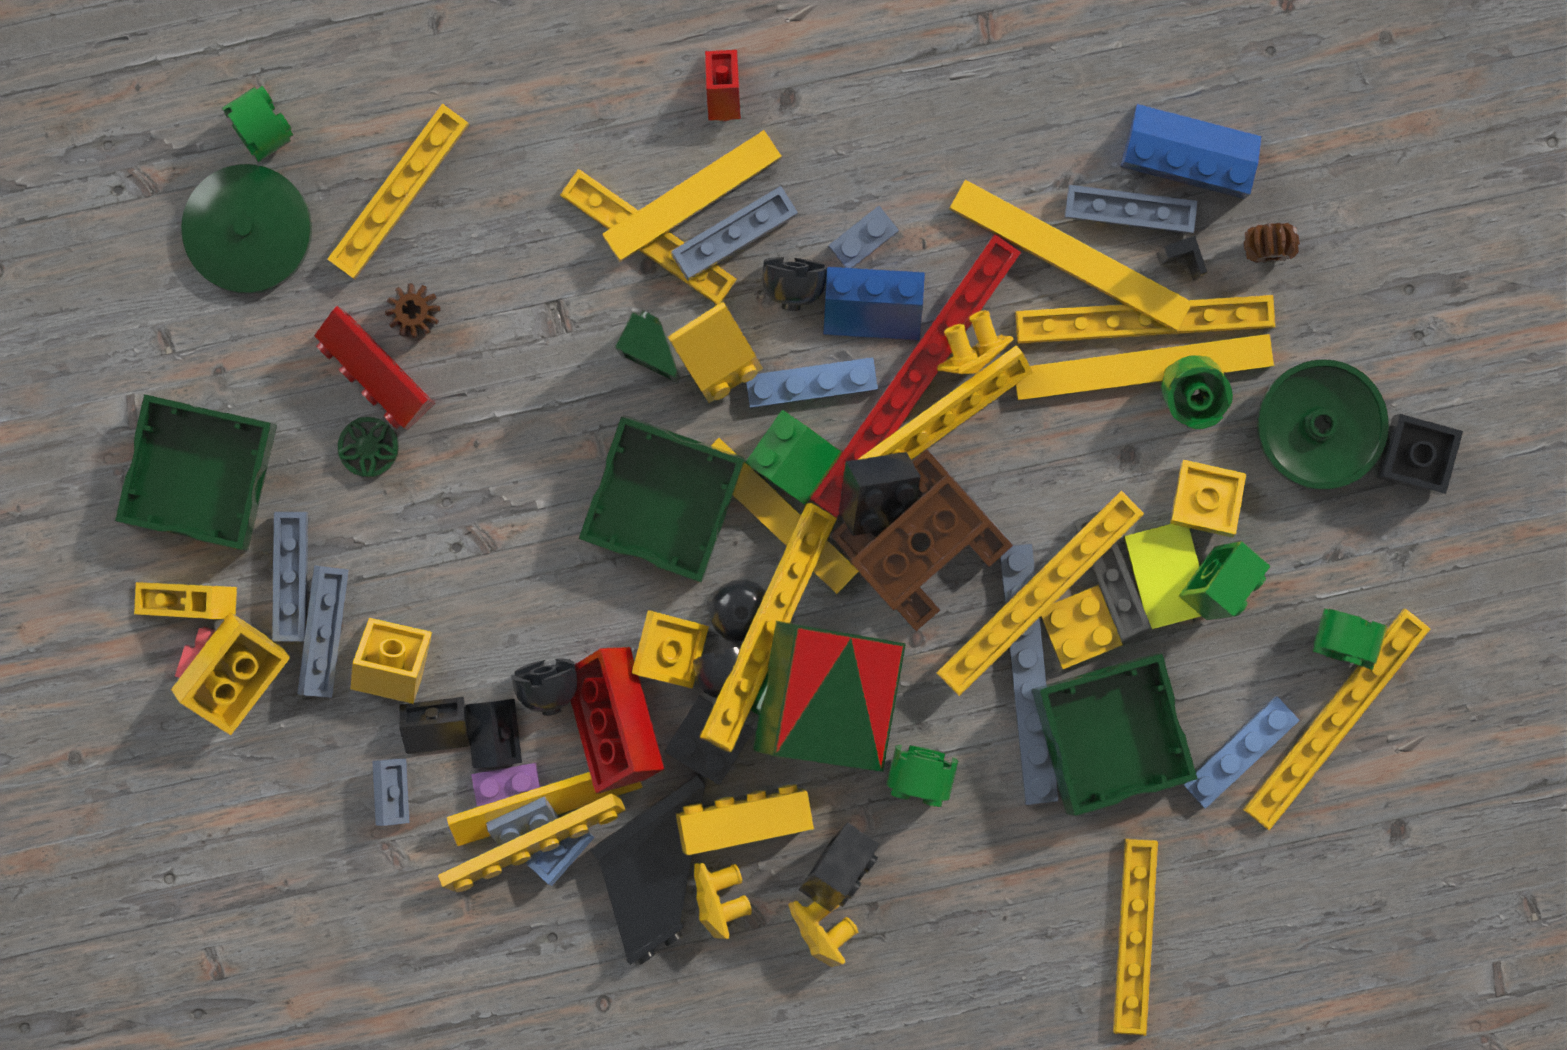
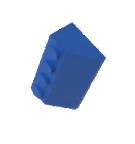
[1120,104,1262,199]

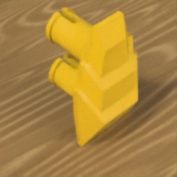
[937,310,1013,374]
[694,863,752,939]
[788,901,859,967]

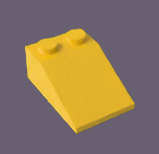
[668,302,763,403]

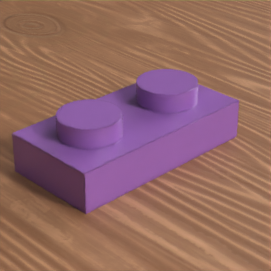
[471,762,540,806]

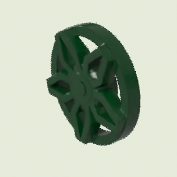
[338,417,399,477]

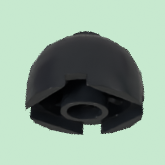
[762,257,827,311]
[709,579,766,644]
[693,647,741,698]
[511,658,577,716]

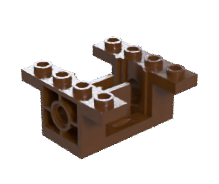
[830,449,1013,632]

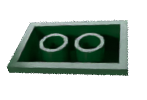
[615,310,680,383]

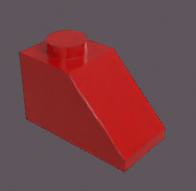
[705,50,741,121]

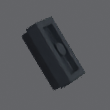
[1156,236,1207,281]
[399,697,470,754]
[465,699,522,768]

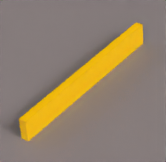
[949,180,1193,332]
[1015,295,1275,344]
[1015,334,1274,401]
[936,491,1144,696]
[700,503,837,752]
[1243,609,1431,831]

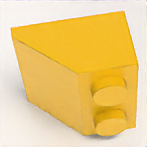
[350,618,432,704]

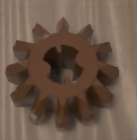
[1243,222,1300,263]
[385,283,441,339]

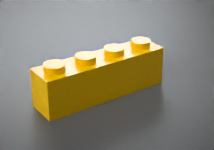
[676,784,814,855]

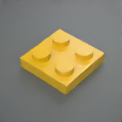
[1170,460,1246,538]
[1041,585,1123,669]
[632,610,709,689]

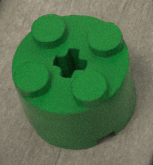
[222,86,293,163]
[1161,355,1233,429]
[1313,608,1387,670]
[886,745,959,807]

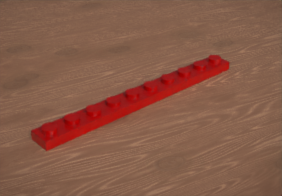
[810,234,1021,518]

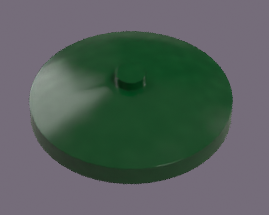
[181,164,312,294]
[1257,359,1389,489]

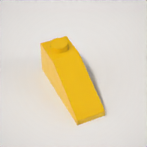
[134,582,237,619]

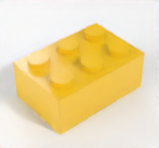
[171,612,290,735]

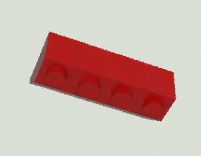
[314,306,435,430]
[571,647,664,794]

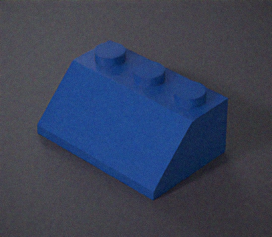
[823,267,925,340]

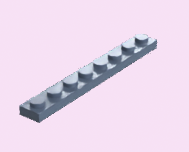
[1000,544,1058,805]

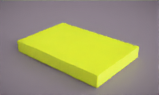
[1123,524,1201,629]

